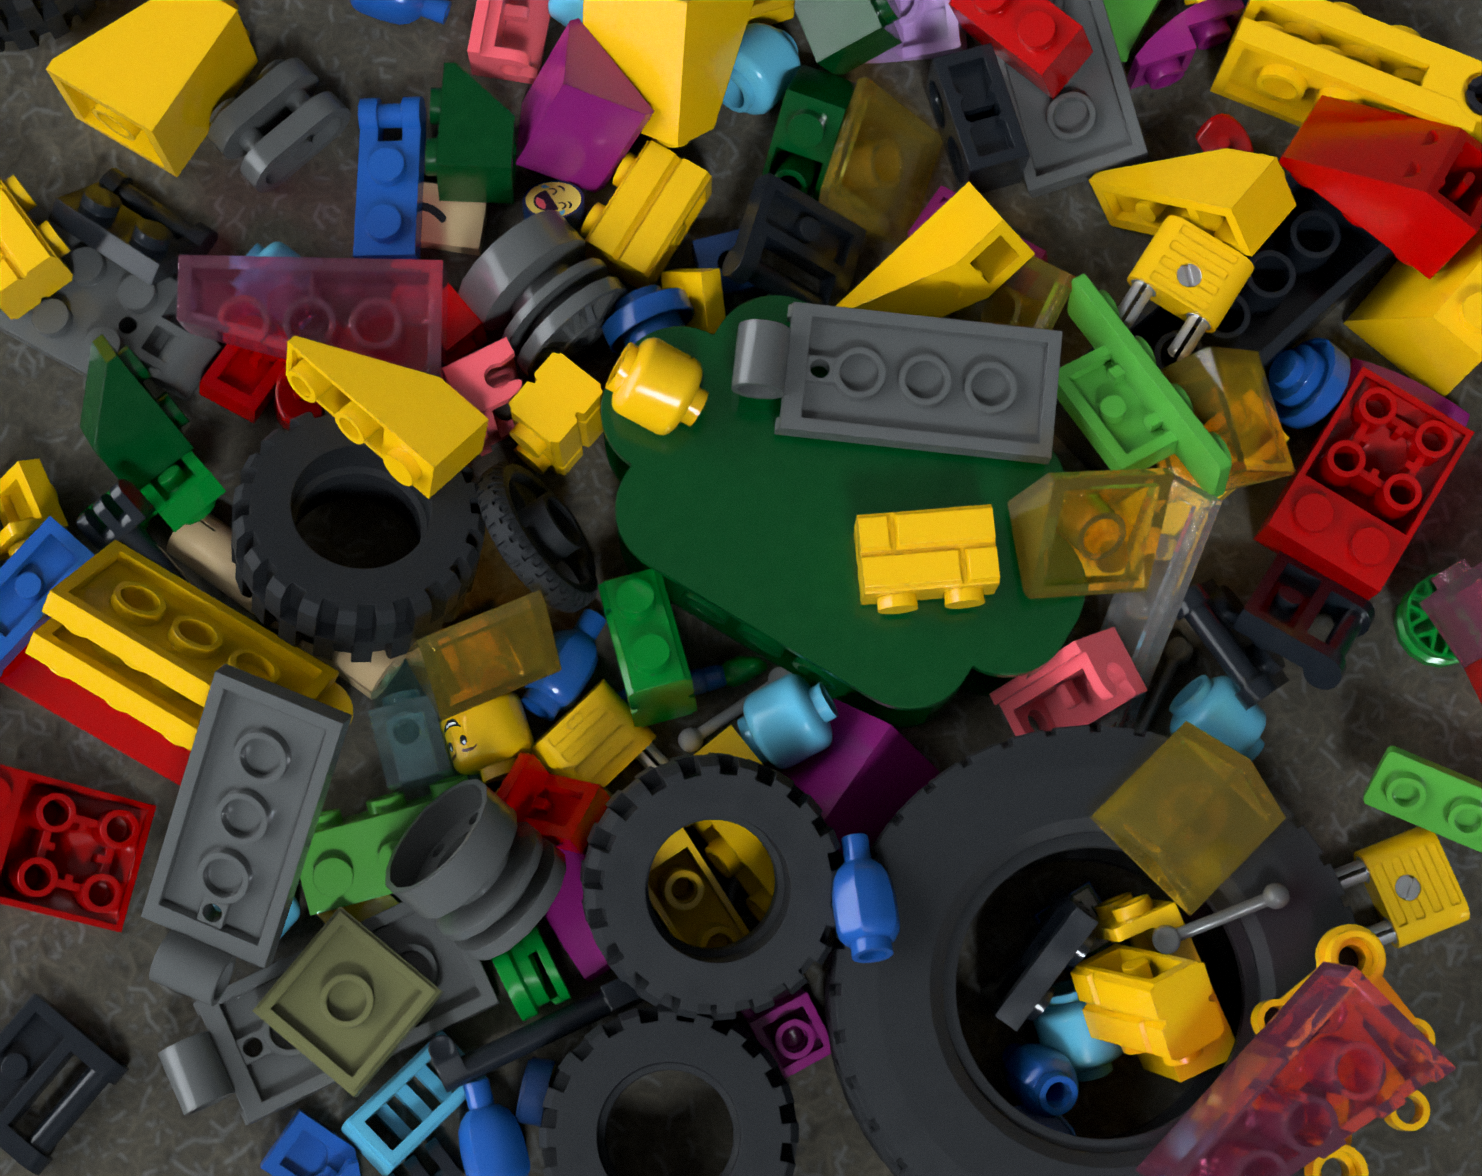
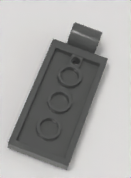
[996,0,1150,198]
[0,207,222,401]
[731,302,1063,465]
[141,664,352,1007]
[158,902,501,1126]

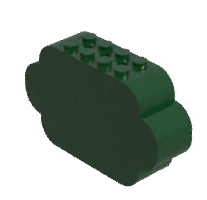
[601,295,1085,729]

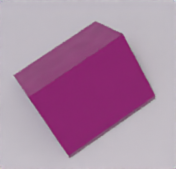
[515,18,654,193]
[781,699,939,862]

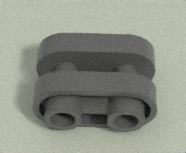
[208,58,351,193]

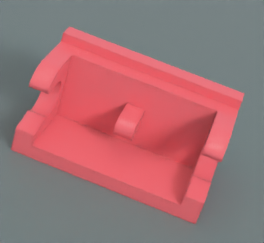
[467,0,551,84]
[442,337,523,457]
[989,627,1148,736]

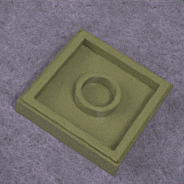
[252,907,444,1097]

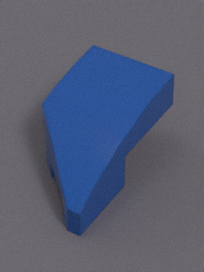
[260,1108,361,1176]

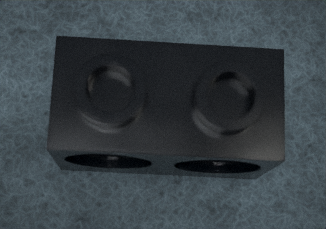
[925,43,1030,194]

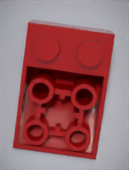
[1278,95,1482,279]
[1253,366,1475,600]
[0,764,156,933]

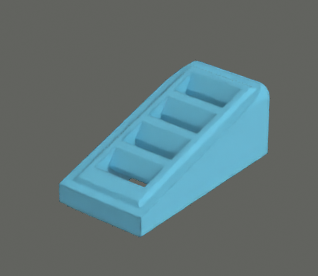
[341,1031,487,1176]

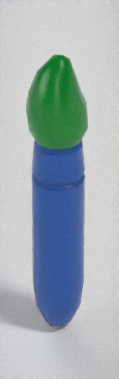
[617,656,767,705]

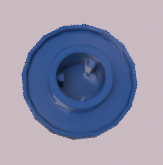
[601,285,695,354]
[1266,337,1351,430]

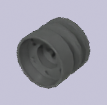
[458,209,628,379]
[385,779,566,961]

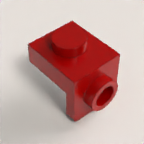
[199,309,293,424]
[496,752,611,854]

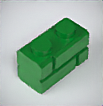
[598,569,697,727]

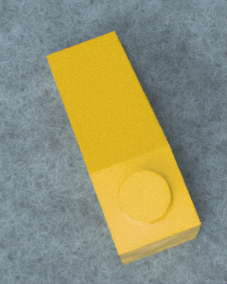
[1089,148,1296,257]

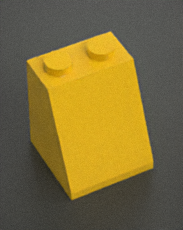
[46,0,258,177]
[583,0,755,148]
[1343,227,1482,397]

